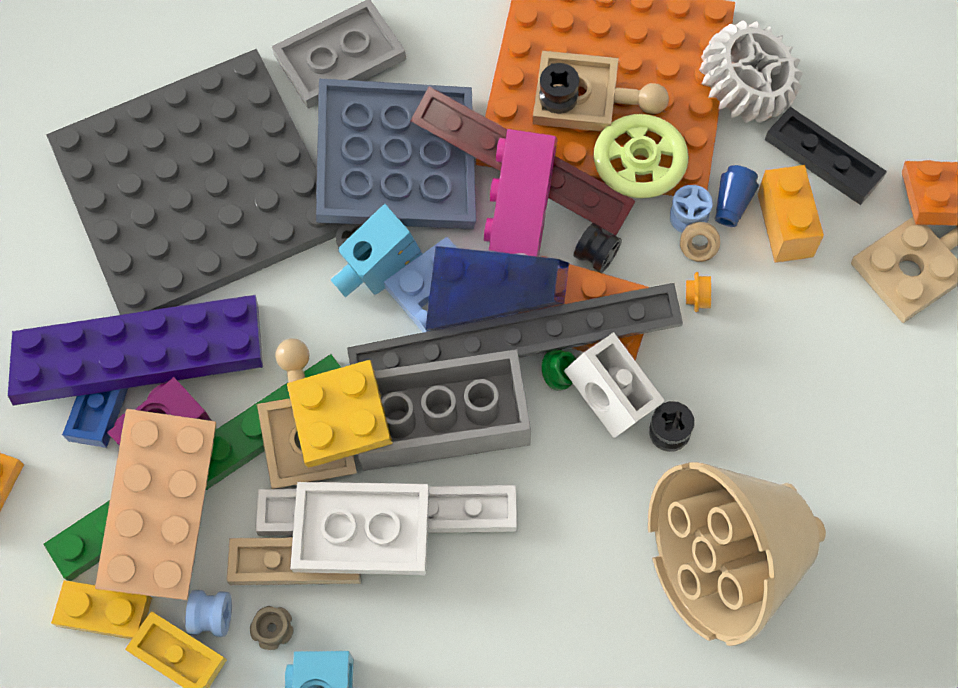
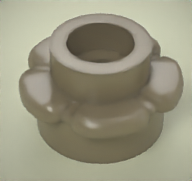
[250,606,294,650]

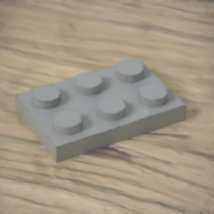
[272,0,406,109]

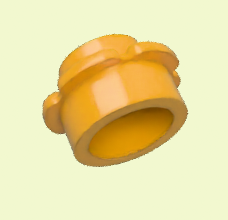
[686,272,711,312]

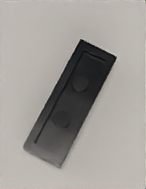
[765,106,887,205]

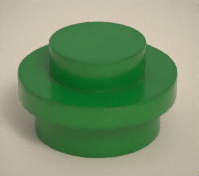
[541,350,576,391]

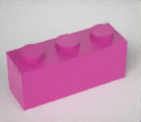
[484,129,557,258]

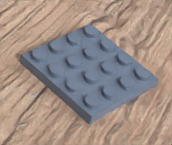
[316,78,476,229]

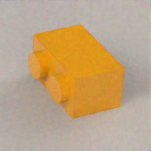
[757,165,824,263]

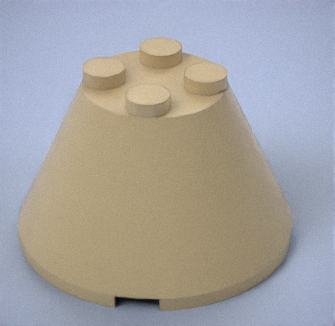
[648,462,826,646]

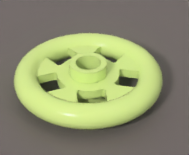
[593,114,689,198]

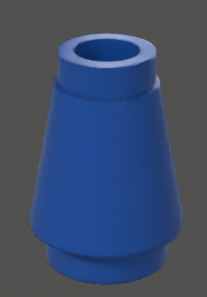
[714,165,759,227]

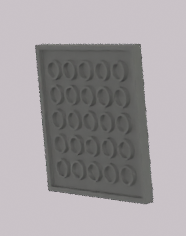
[46,48,343,315]

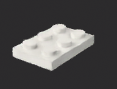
[290,482,430,575]

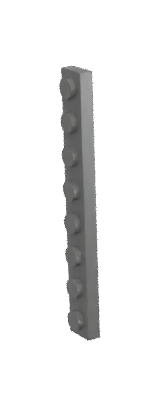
[347,283,683,371]

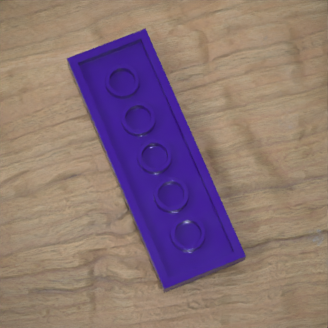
[7,295,263,406]

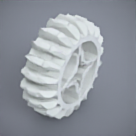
[699,20,803,123]

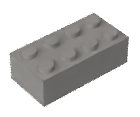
[358,349,531,471]

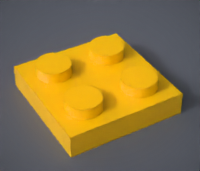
[287,360,393,468]

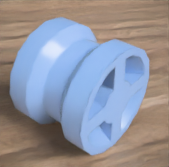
[670,185,713,233]
[185,590,232,637]

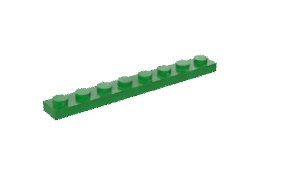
[43,354,341,581]

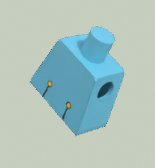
[330,204,423,298]

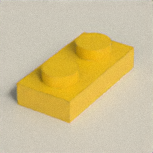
[51,580,152,639]
[125,611,227,688]

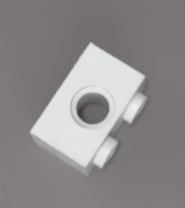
[564,332,665,438]

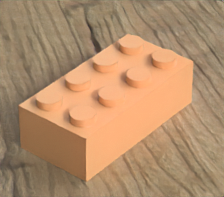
[95,409,216,600]

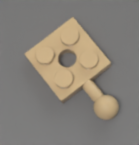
[533,51,669,131]
[851,217,958,323]
[257,338,357,489]

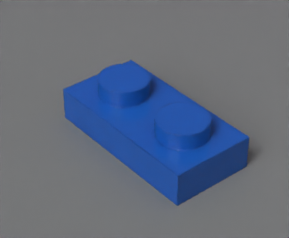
[62,388,128,448]

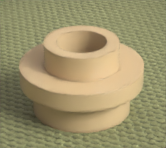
[680,222,720,262]

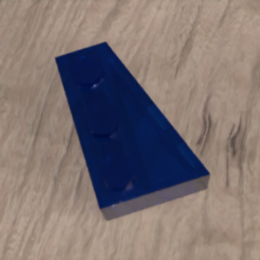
[425,246,569,330]

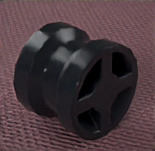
[539,63,580,114]
[573,223,622,273]
[649,401,694,452]

